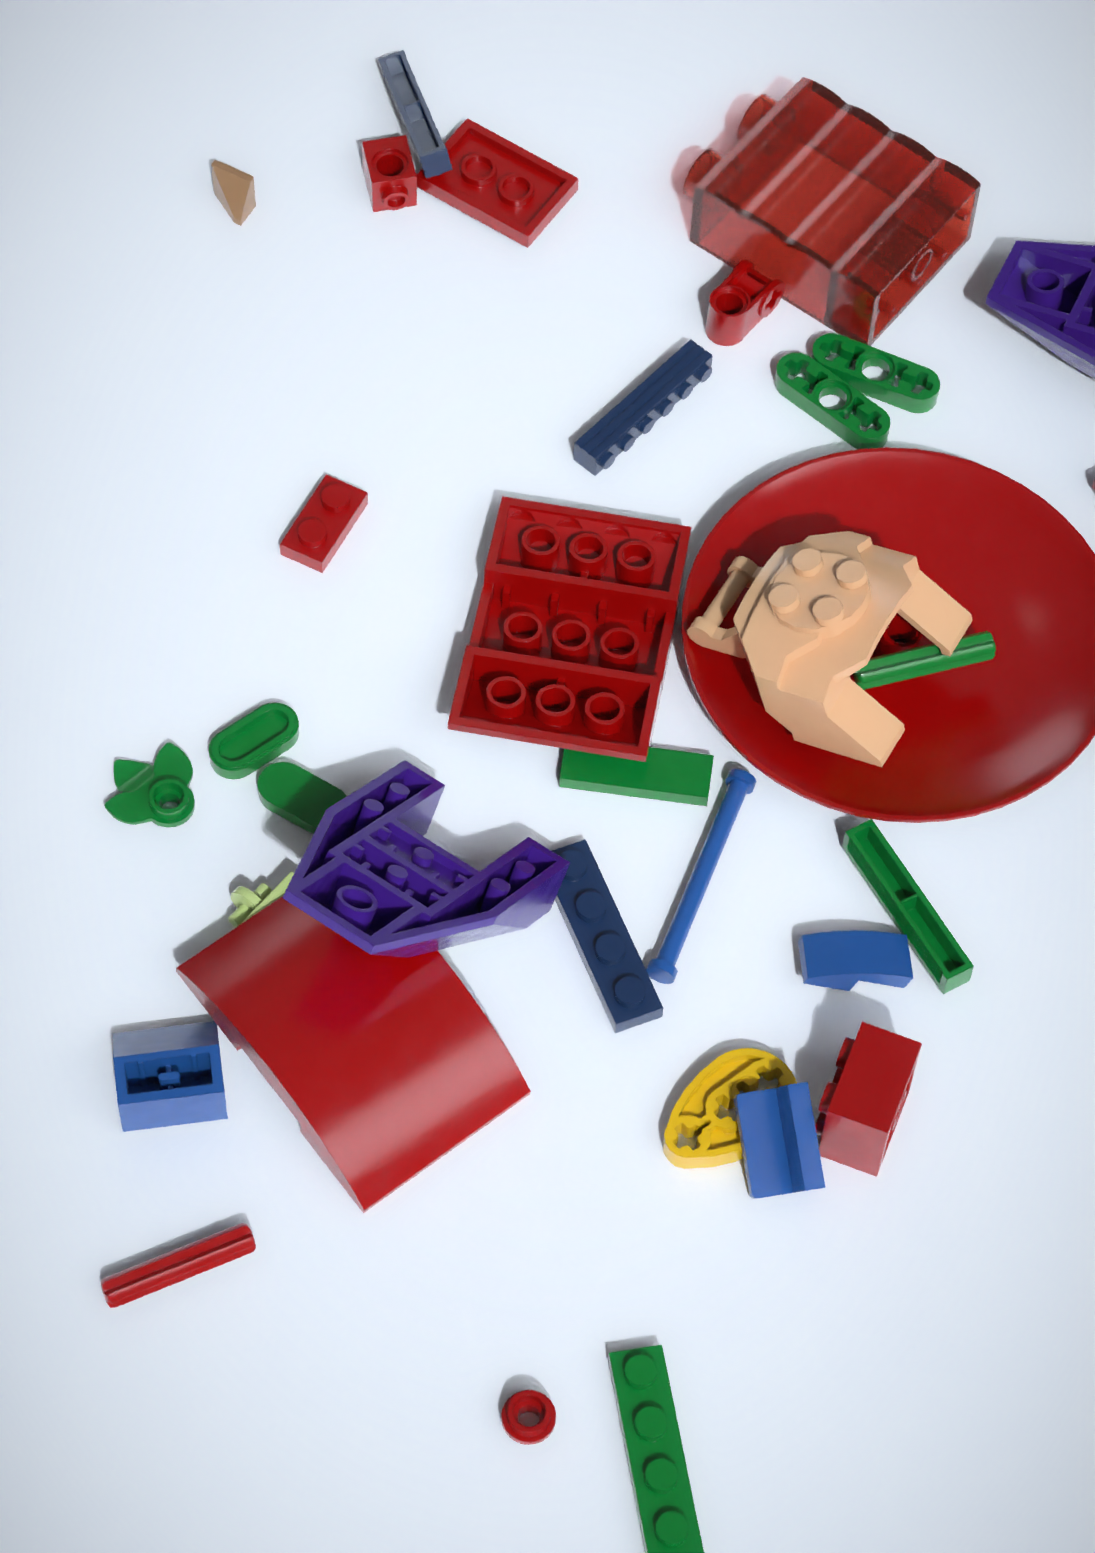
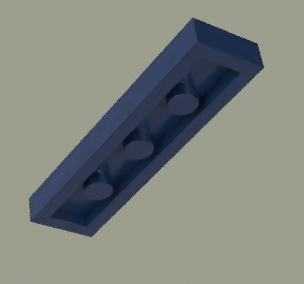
[552,839,664,1034]

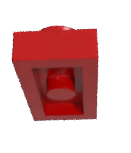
[280,474,368,573]

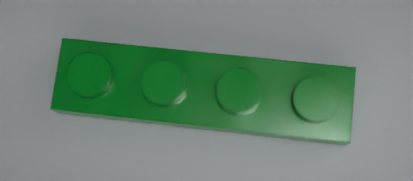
[608,1344,704,1553]

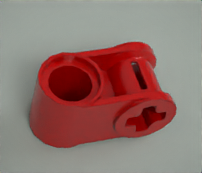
[705,259,785,346]

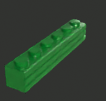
[842,819,974,995]

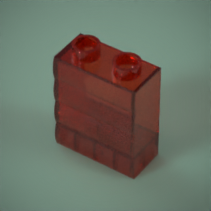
[683,77,981,346]

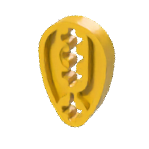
[663,1048,797,1169]

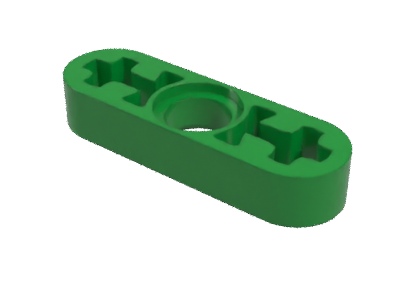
[811,333,940,414]
[775,353,891,449]

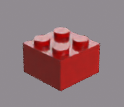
[815,1021,922,1177]

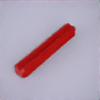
[100,1223,256,1308]

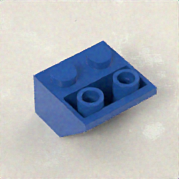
[113,1021,228,1132]

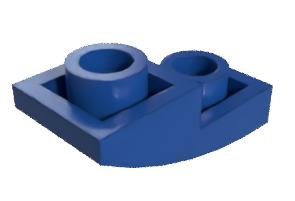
[798,930,914,991]

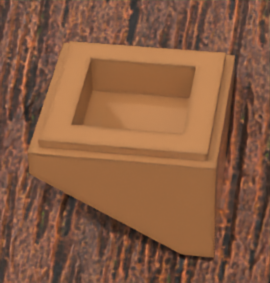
[211,160,256,226]

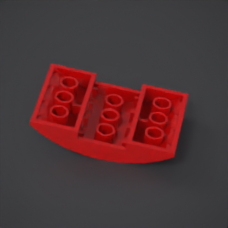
[447,496,692,762]
[176,895,531,1214]

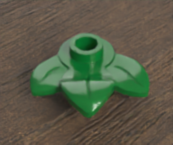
[104,742,195,828]

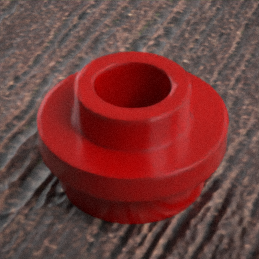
[501,1390,556,1445]

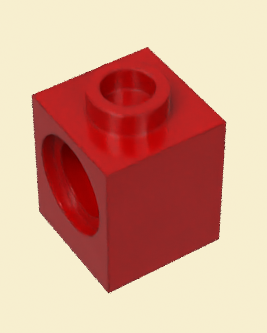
[362,135,417,212]

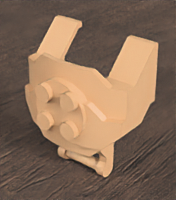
[687,531,973,767]

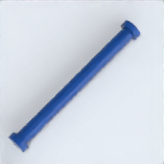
[646,769,757,984]

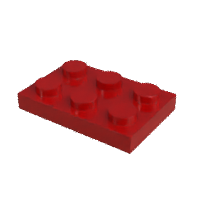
[416,118,579,248]

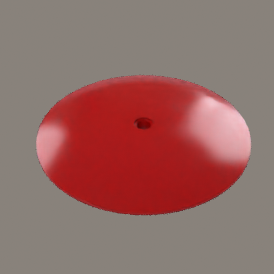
[681,447,1095,823]

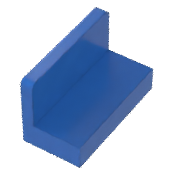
[734,1082,826,1199]

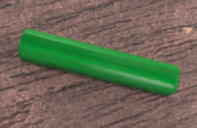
[853,631,996,690]

